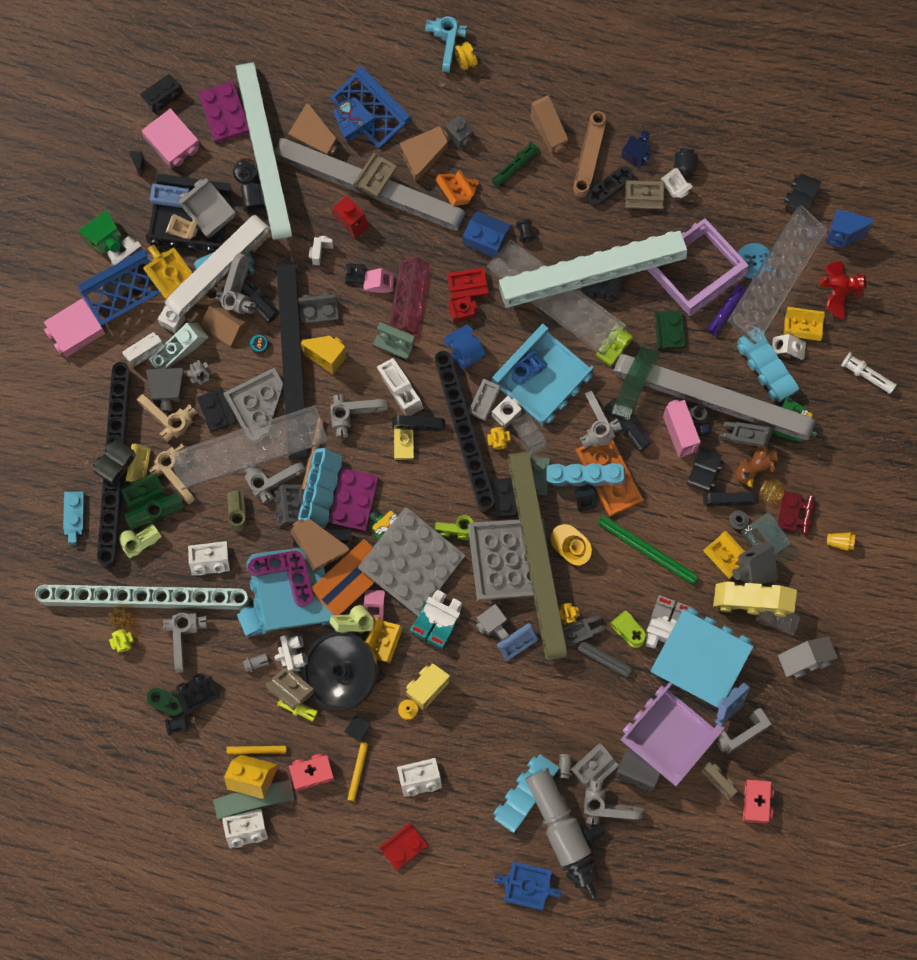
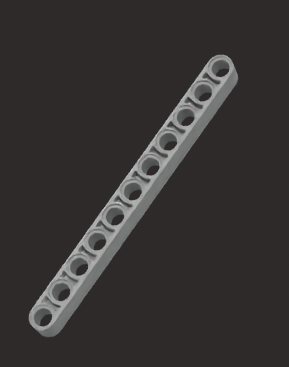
[274,138,465,230]
[613,354,816,440]

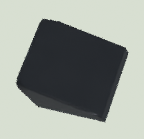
[129,151,145,176]
[344,716,371,743]

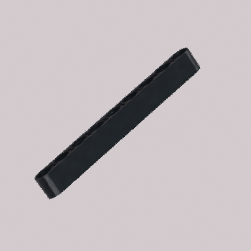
[435,351,495,513]

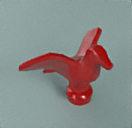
[819,261,867,320]

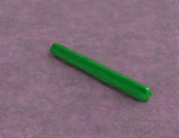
[597,515,698,584]

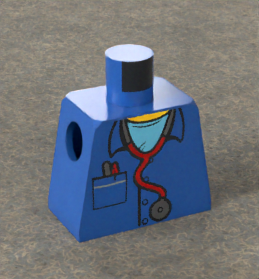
[333,94,377,142]

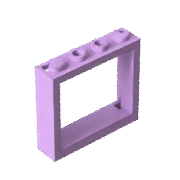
[647,219,749,316]

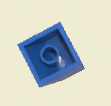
[826,209,874,247]
[463,211,511,258]

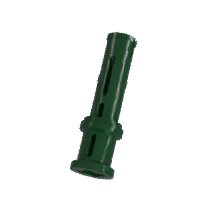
[491,141,541,188]

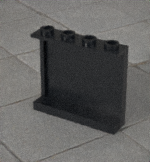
[145,174,232,254]

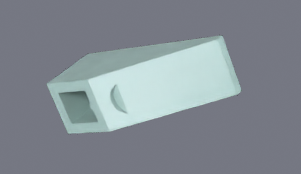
[149,323,208,369]

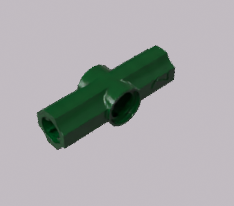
[125,492,185,531]

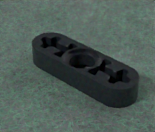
[587,166,633,207]
[392,415,446,432]
[703,492,759,506]

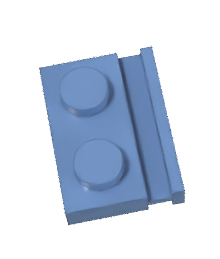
[715,683,750,726]

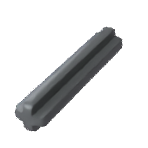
[578,641,632,677]

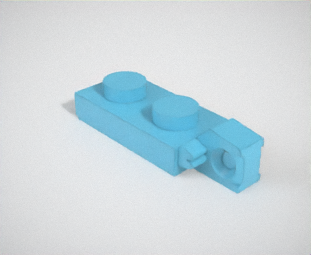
[63,492,85,545]

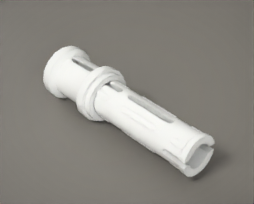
[841,352,897,394]

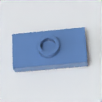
[150,184,190,208]
[497,623,539,661]

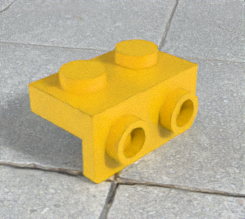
[784,307,825,341]
[703,531,745,579]
[366,617,403,664]

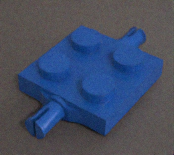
[494,861,562,911]

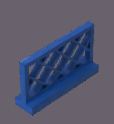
[330,66,412,150]
[77,249,161,327]

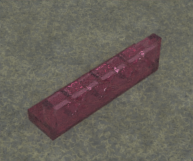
[389,257,430,334]

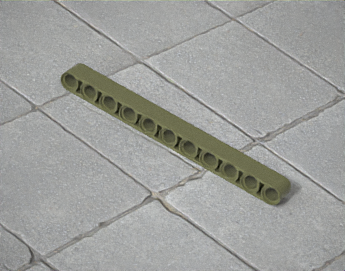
[508,451,567,660]

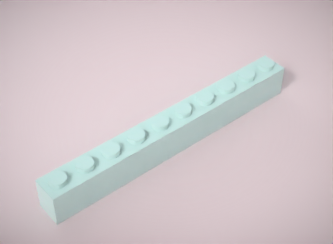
[499,231,687,308]

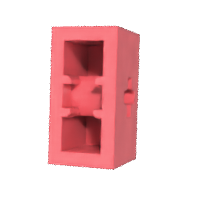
[289,753,334,791]
[743,780,774,824]

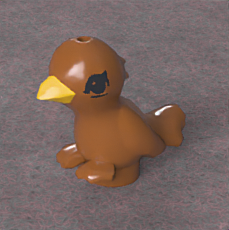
[735,446,778,488]

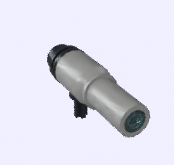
[525,768,605,899]

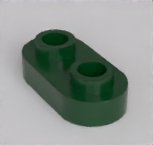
[147,688,183,716]

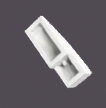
[377,358,423,416]

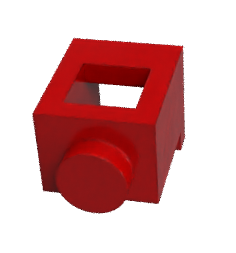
[448,296,477,324]

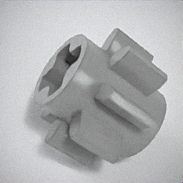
[187,360,212,385]

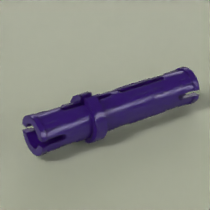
[707,283,747,336]

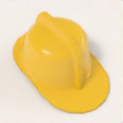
[550,524,592,565]

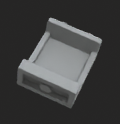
[178,178,237,238]
[717,708,771,755]

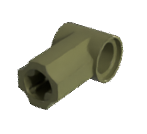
[227,490,247,532]

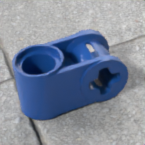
[512,350,548,385]

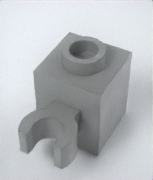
[476,604,509,641]

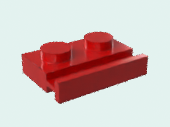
[447,267,489,301]
[379,823,428,871]

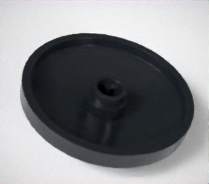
[302,632,378,710]

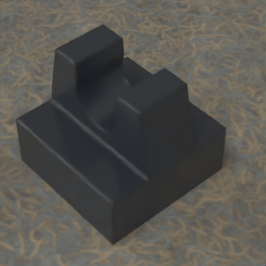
[345,263,365,284]
[575,486,596,511]

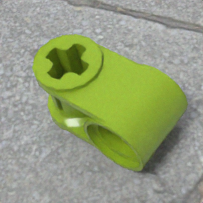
[610,610,646,648]

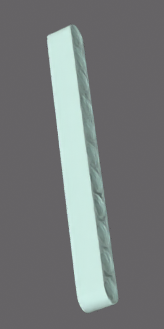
[236,62,292,240]
[35,585,249,610]

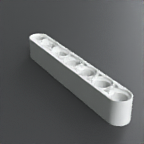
[165,215,270,317]

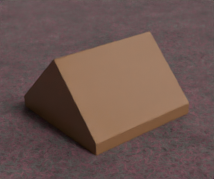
[200,301,253,347]

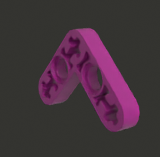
[247,551,313,607]

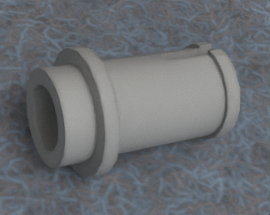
[243,653,269,672]
[556,754,572,780]

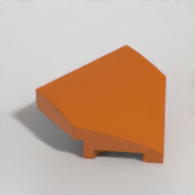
[436,170,479,206]

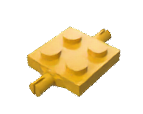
[143,244,193,299]

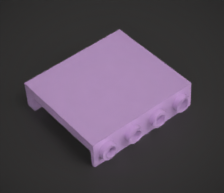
[621,682,725,786]

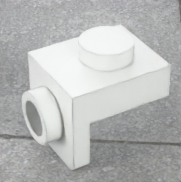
[661,168,693,198]
[309,236,334,265]

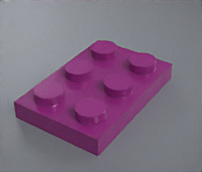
[198,81,249,143]
[328,468,379,532]

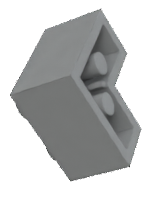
[778,637,837,678]

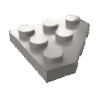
[224,368,283,444]

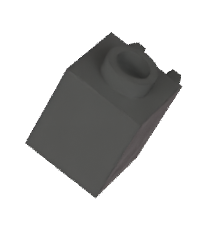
[445,115,474,149]

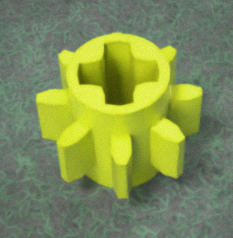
[109,629,134,653]

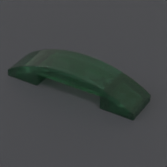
[612,346,660,421]

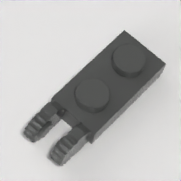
[719,422,773,448]
[562,614,606,648]

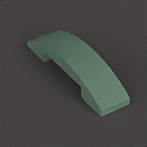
[213,780,295,820]

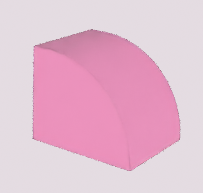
[364,268,394,293]
[364,590,385,620]

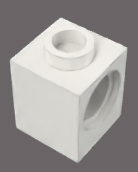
[158,305,186,334]
[492,396,522,429]

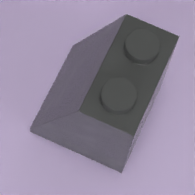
[615,746,660,792]

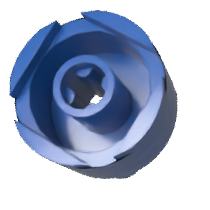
[443,324,485,369]

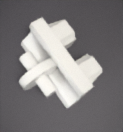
[107,236,141,269]
[274,635,308,673]

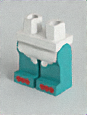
[410,590,462,650]

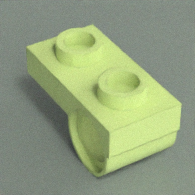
[119,524,162,559]
[330,605,374,633]

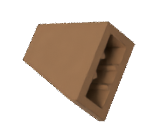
[530,95,568,154]
[288,103,338,156]
[399,126,449,182]
[290,519,349,572]

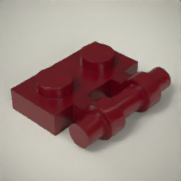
[776,491,816,535]

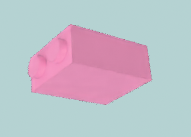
[141,108,200,169]
[44,298,105,358]
[663,400,700,458]

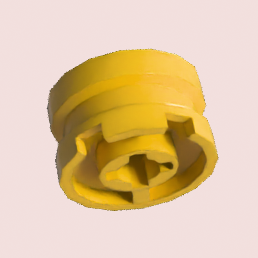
[454,42,478,71]

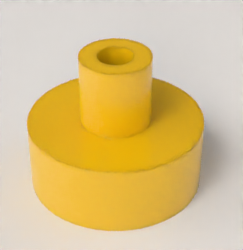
[398,700,418,720]

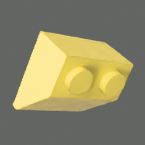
[406,664,450,711]

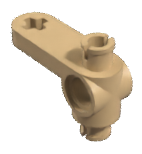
[136,394,197,442]
[148,444,195,505]

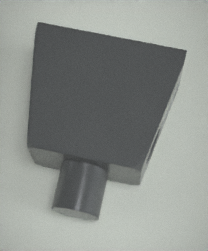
[146,368,185,413]
[732,542,778,584]

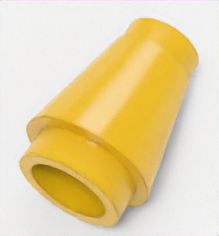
[827,532,856,551]

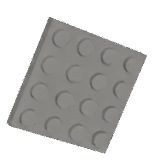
[357,507,466,616]
[468,518,548,601]

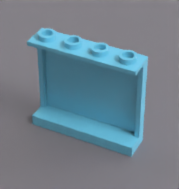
[492,324,594,426]
[246,548,332,634]
[650,607,754,708]

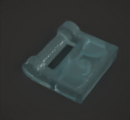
[740,512,791,555]

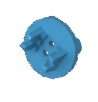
[738,243,773,279]

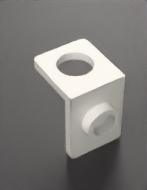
[772,334,806,360]

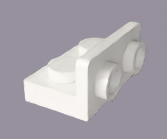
[122,332,163,368]
[188,541,230,576]
[397,758,442,797]
[222,809,268,848]

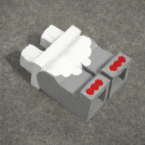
[645,595,694,649]

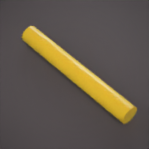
[347,742,369,802]
[227,746,286,755]

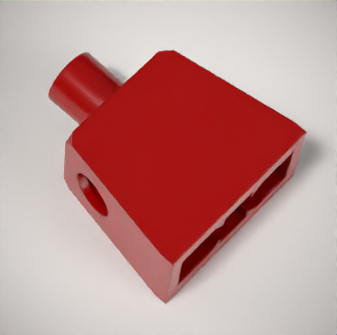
[331,196,369,239]

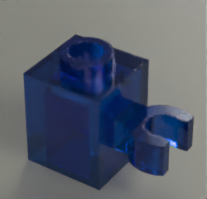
[621,130,651,168]

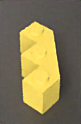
[713,582,797,617]

